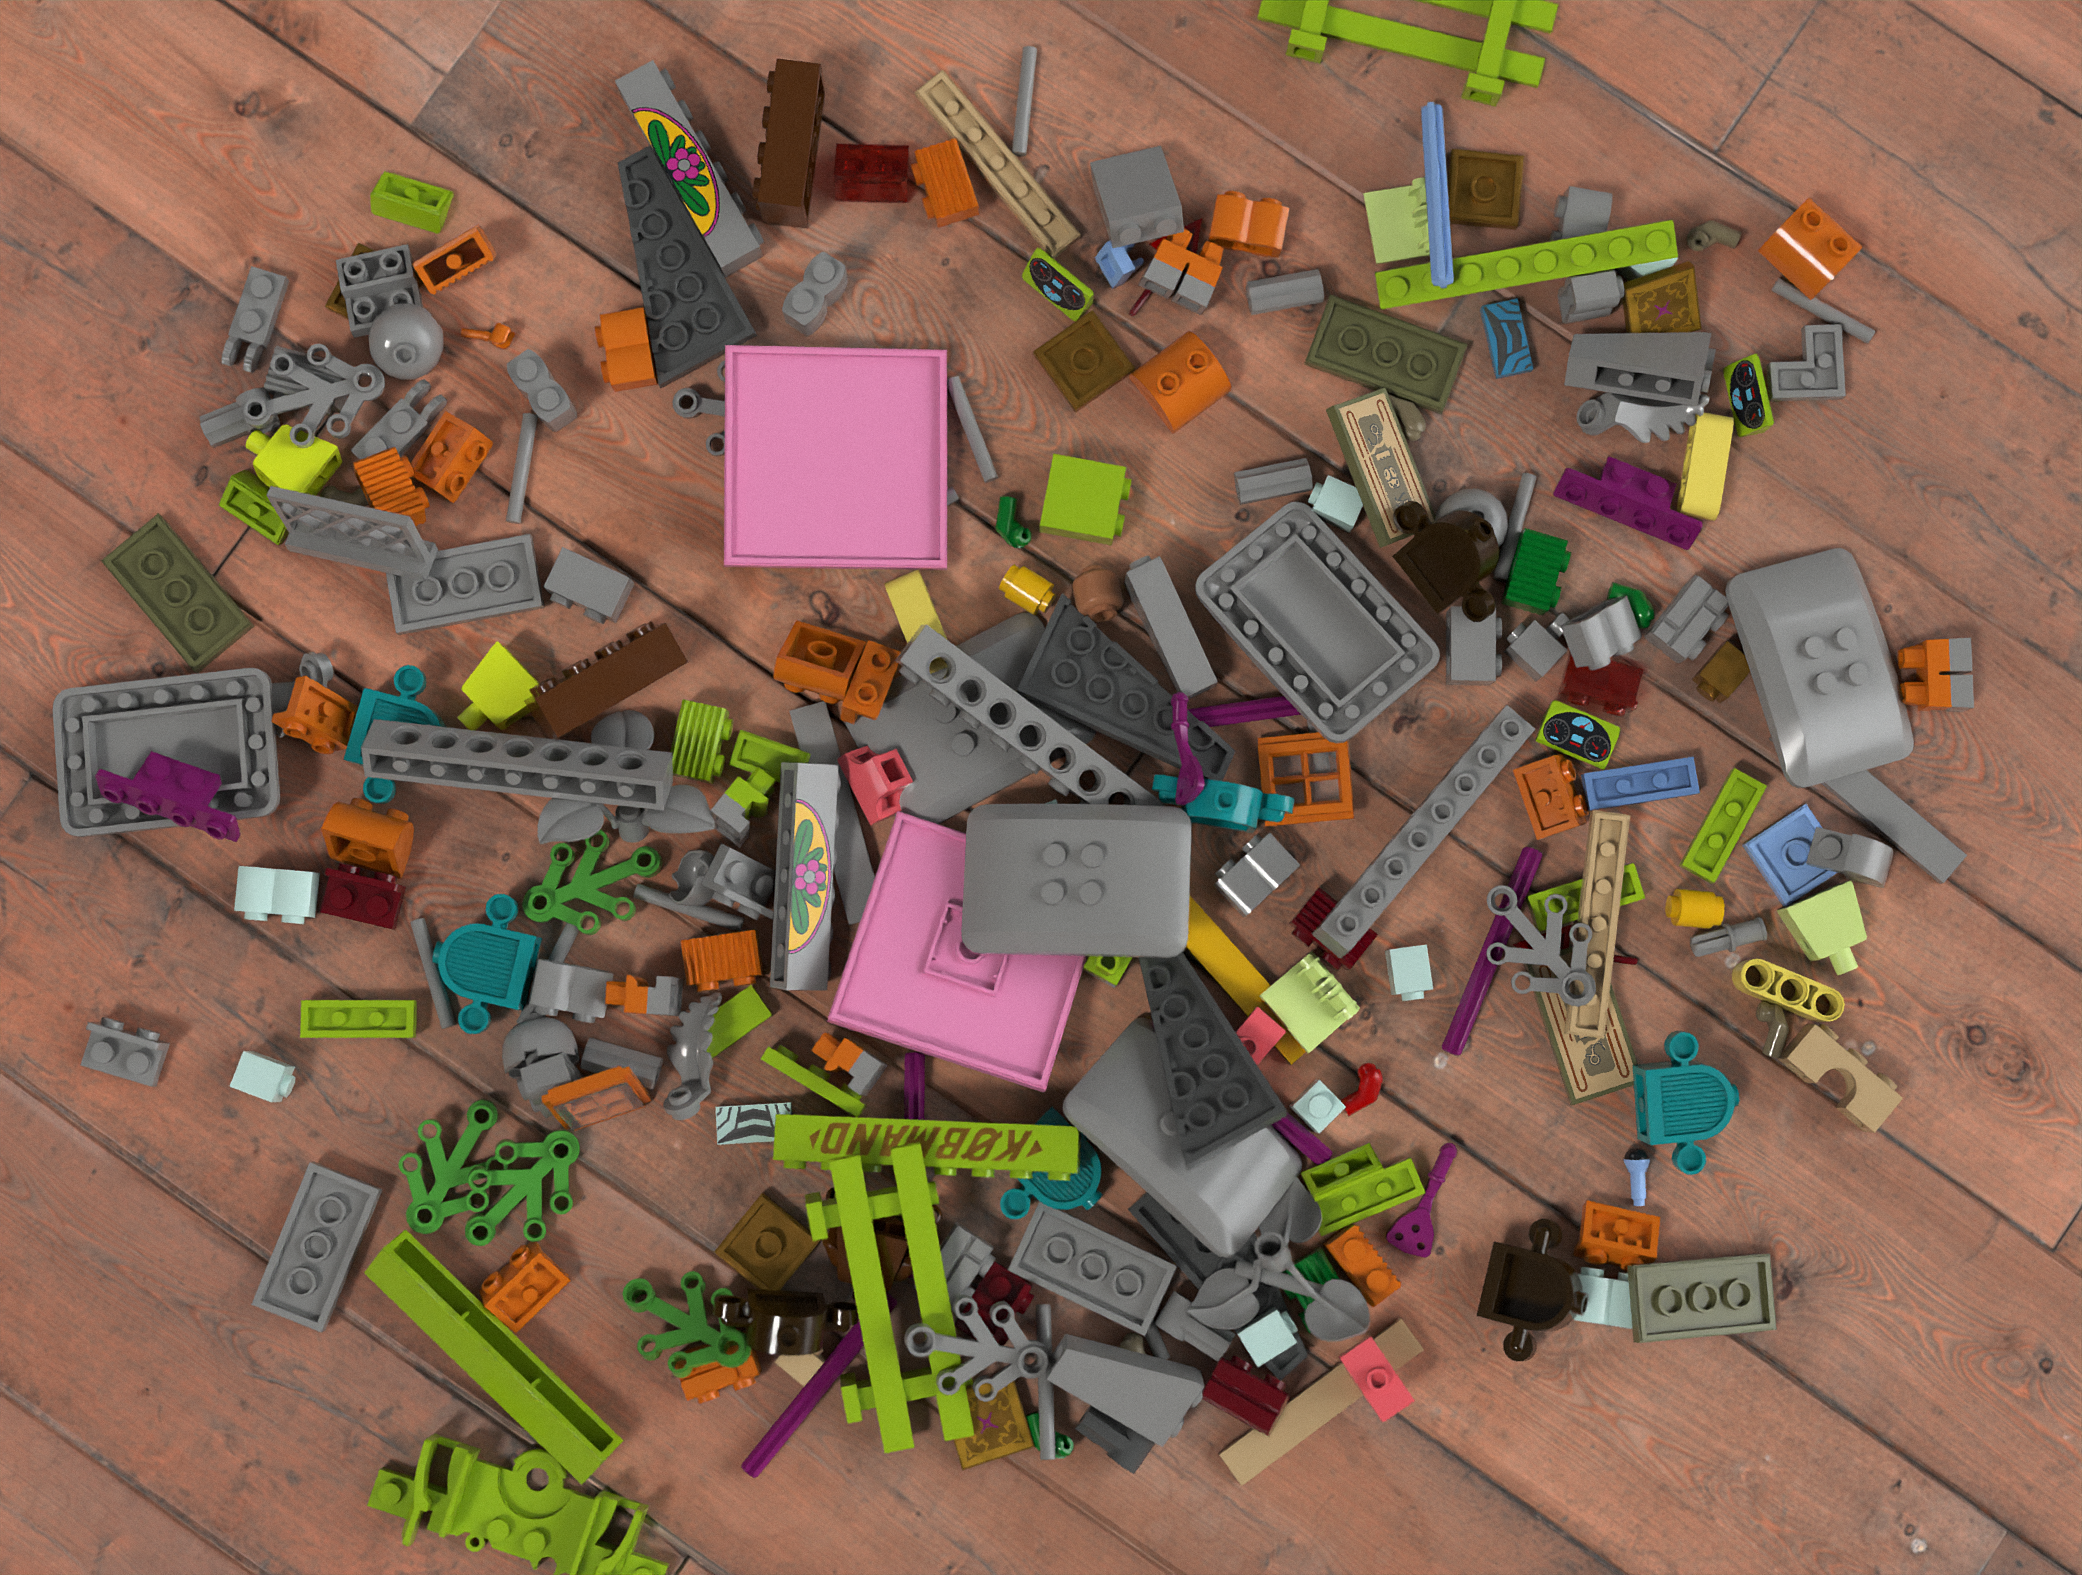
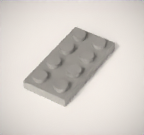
[386,534,545,635]
[251,1162,383,1332]
[1008,1201,1177,1336]

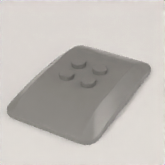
[1195,502,1440,743]
[1725,548,1914,788]
[845,612,1096,824]
[53,668,280,837]
[961,804,1192,958]
[1063,1017,1302,1258]

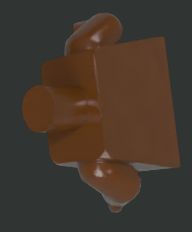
[822,1188,943,1301]

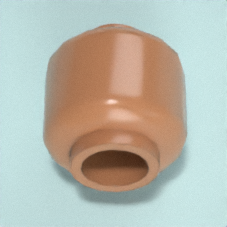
[1072,565,1124,623]

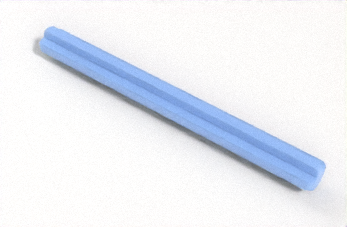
[1421,102,1454,288]

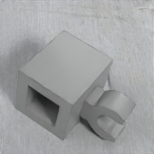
[1504,613,1570,682]

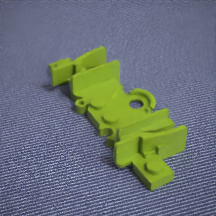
[367,1433,669,1575]

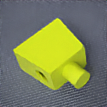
[245,425,343,496]
[458,641,539,730]

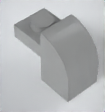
[1806,827,1894,888]

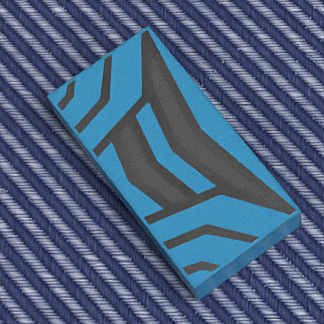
[1480,299,1533,379]

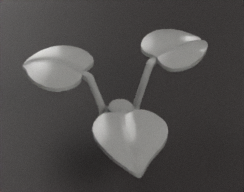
[537,710,715,844]
[1188,1176,1370,1342]

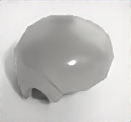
[669,849,714,906]

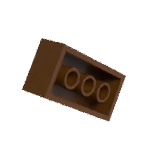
[753,59,826,229]
[524,621,688,739]

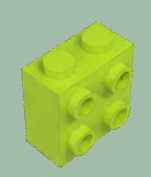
[1040,453,1132,546]

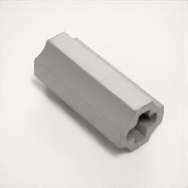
[1245,269,1324,315]
[1234,458,1313,505]
[580,1038,663,1089]

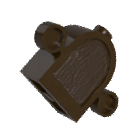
[1393,501,1499,622]
[1477,1219,1589,1362]
[713,1289,859,1356]

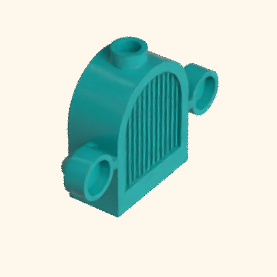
[344,665,446,804]
[1152,774,1295,833]
[432,894,542,1034]
[1632,1030,1739,1175]
[1000,1107,1103,1219]

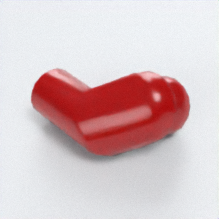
[1340,1063,1383,1117]

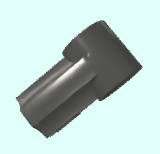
[1075,1405,1156,1474]

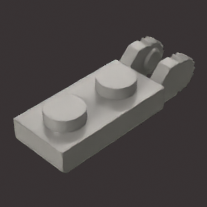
[221,266,289,373]
[350,379,447,460]

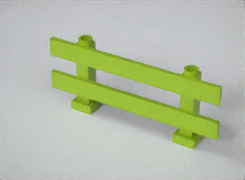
[1257,0,1558,107]
[805,1142,974,1453]

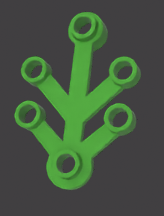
[522,830,662,935]
[399,1099,508,1234]
[465,1130,580,1246]
[623,1271,751,1378]

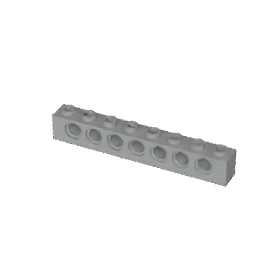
[895,624,1165,806]
[1312,705,1535,958]
[361,719,673,810]

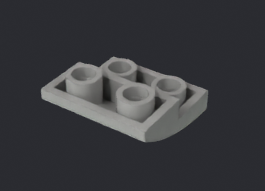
[336,244,424,338]

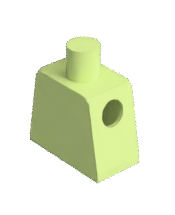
[1777,880,1867,975]

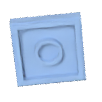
[1742,804,1837,907]

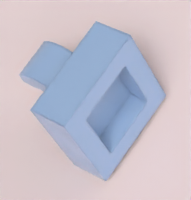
[1095,241,1144,289]

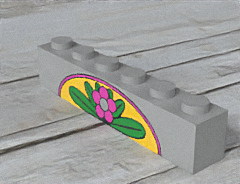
[615,60,764,277]
[770,762,841,991]

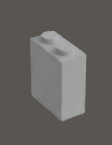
[1090,146,1184,248]

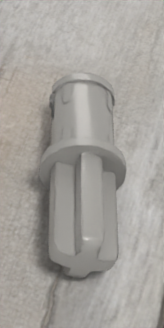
[1690,917,1767,957]

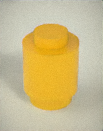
[999,564,1056,616]
[1665,889,1724,929]

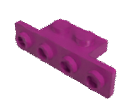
[1553,456,1703,550]
[95,751,241,842]

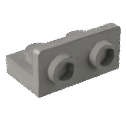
[701,844,776,920]
[81,1017,170,1087]

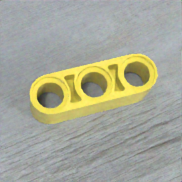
[1677,412,1734,521]
[884,569,947,674]
[1732,959,1845,1022]

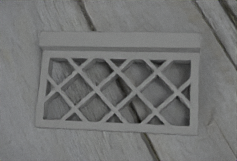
[266,486,438,581]

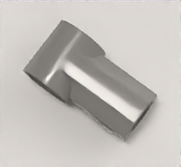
[199,388,281,448]
[1154,1291,1235,1361]

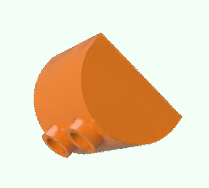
[1758,197,1863,300]
[1129,331,1232,434]
[773,620,866,704]
[321,798,414,879]

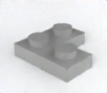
[1767,324,1846,402]

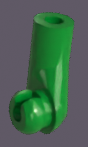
[996,496,1032,548]
[1607,582,1655,629]
[1026,1411,1074,1459]

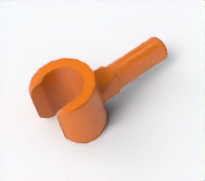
[461,322,515,349]

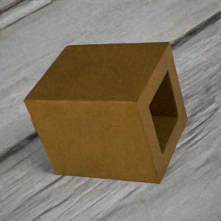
[1691,641,1750,703]

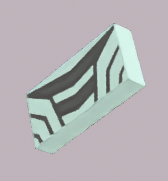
[715,1102,792,1145]

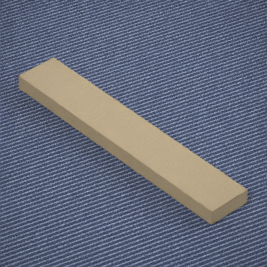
[915,70,1081,259]
[1564,810,1630,1039]
[1218,1318,1424,1486]

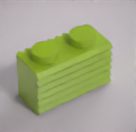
[670,699,734,784]

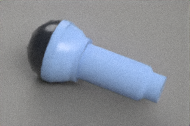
[1623,1148,1650,1206]

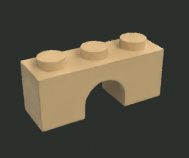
[1777,1024,1903,1133]

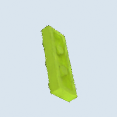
[1679,768,1767,884]
[1526,863,1645,932]
[300,1000,417,1038]
[761,1045,866,1117]
[1317,1158,1426,1236]

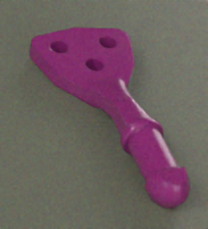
[1171,691,1205,806]
[1386,1142,1457,1258]

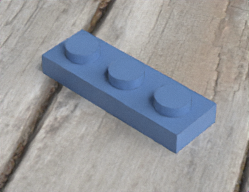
[1581,757,1700,811]

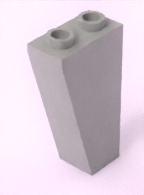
[1564,332,1716,406]
[1124,555,1218,700]
[1046,1334,1205,1447]

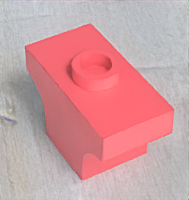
[837,745,913,825]
[1234,1007,1286,1065]
[1338,1335,1415,1423]

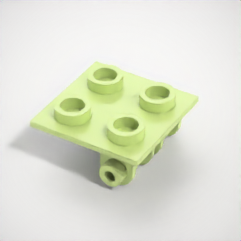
[1363,177,1430,264]
[1260,951,1360,1053]

